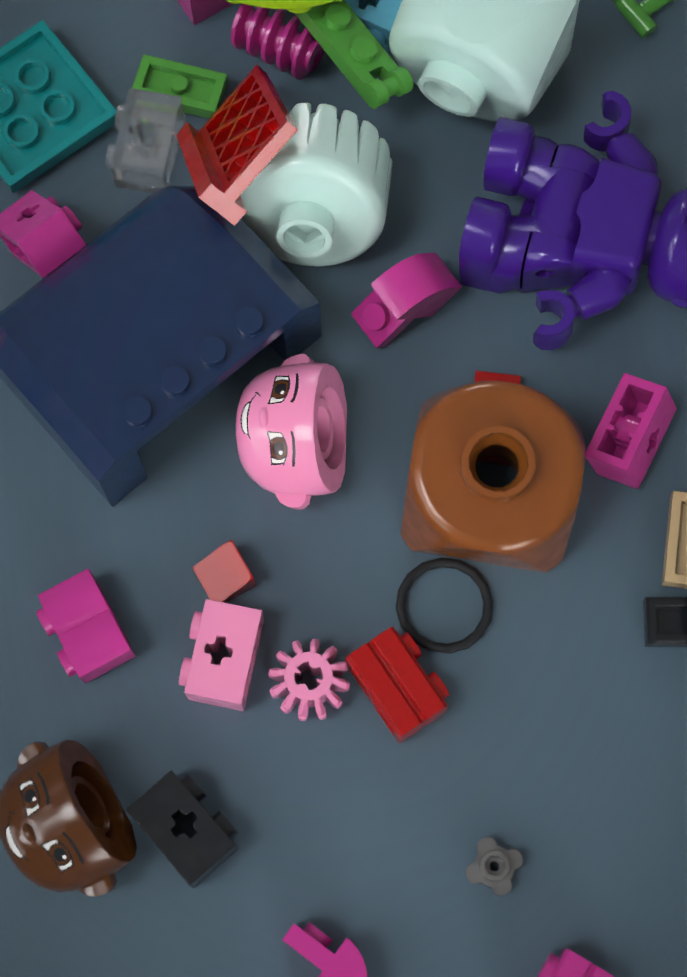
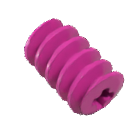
[231,3,325,80]

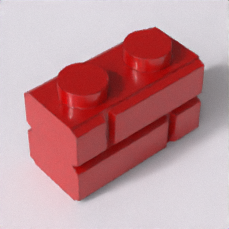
[345,626,450,743]

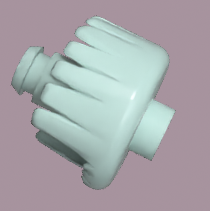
[240,103,393,266]

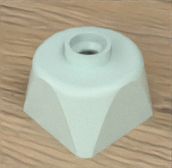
[389,0,580,122]

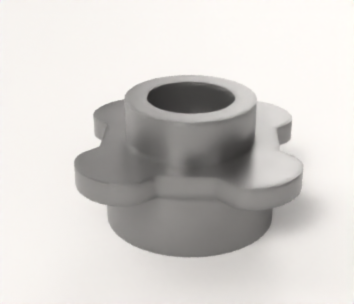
[466,837,523,896]

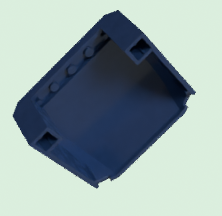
[0,186,322,507]

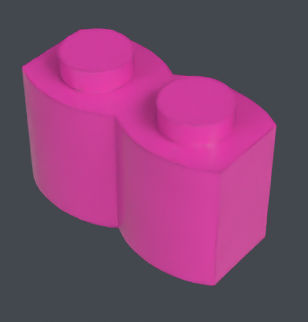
[36,568,136,684]

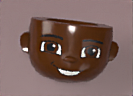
[0,740,137,897]

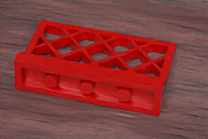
[176,65,298,226]

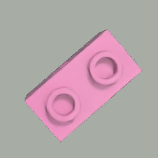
[179,599,264,711]

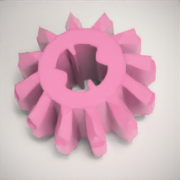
[268,639,350,721]

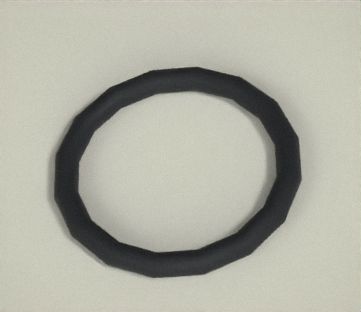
[396,558,493,654]

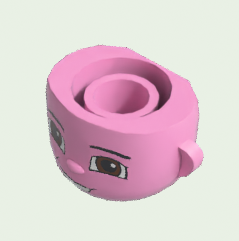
[236,354,347,510]

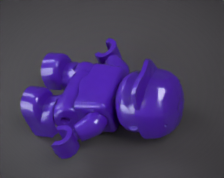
[459,91,687,350]

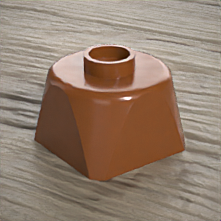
[400,381,585,573]

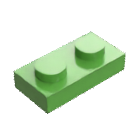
[131,54,228,119]

